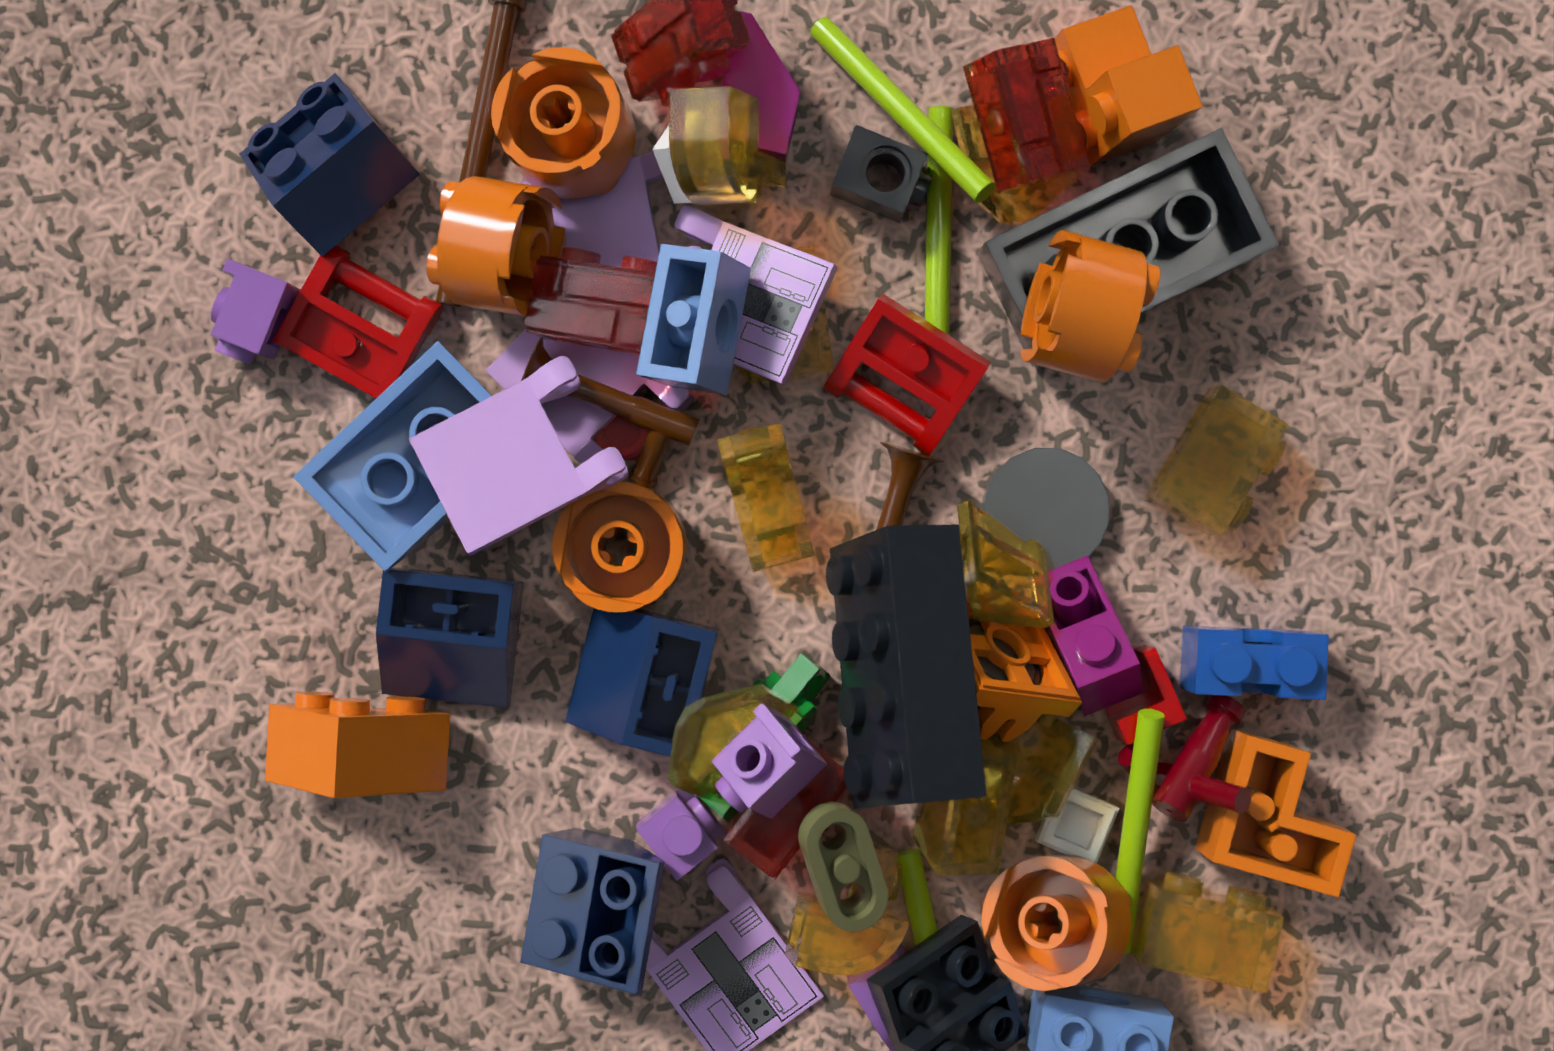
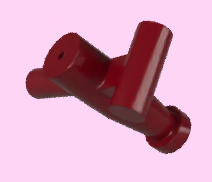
[1118,695,1251,822]

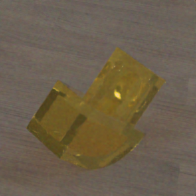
[669,86,786,206]
[716,422,815,572]
[785,842,909,975]

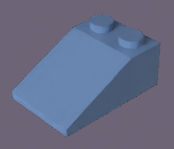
[293,341,491,572]

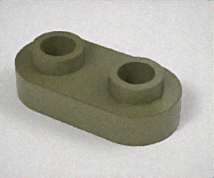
[798,801,888,932]

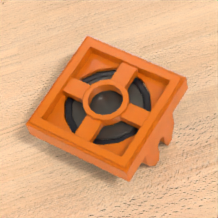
[966,595,1082,742]

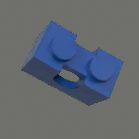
[1180,625,1329,700]

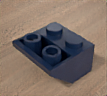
[239,73,420,257]
[376,567,524,708]
[565,608,719,760]
[520,828,665,995]

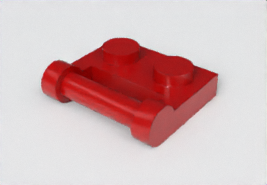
[272,245,444,398]
[822,293,991,456]

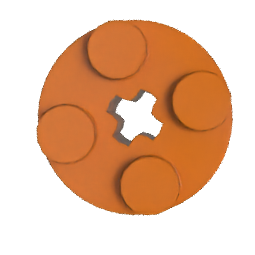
[491,47,636,199]
[426,176,566,317]
[1020,230,1160,383]
[552,481,687,613]
[981,855,1131,991]

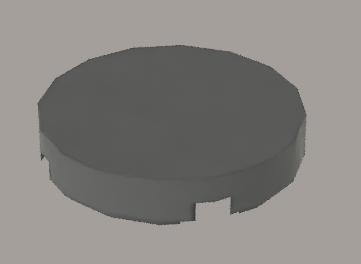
[982,448,1109,572]

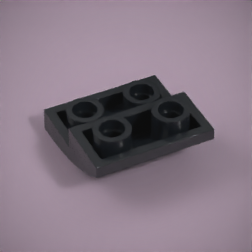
[866,915,1026,1051]

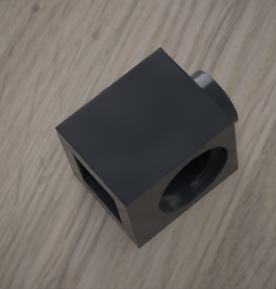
[830,125,933,223]

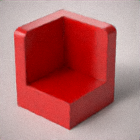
[1104,644,1187,745]

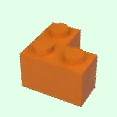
[1044,5,1203,166]
[265,692,450,798]
[1195,728,1357,898]

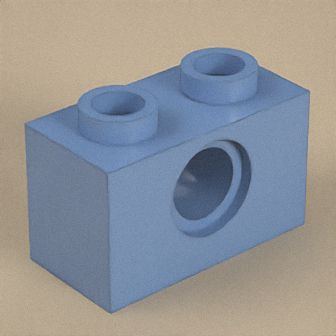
[636,244,751,396]
[1024,985,1174,1051]

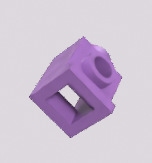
[211,258,301,365]
[712,703,827,819]
[636,784,725,881]

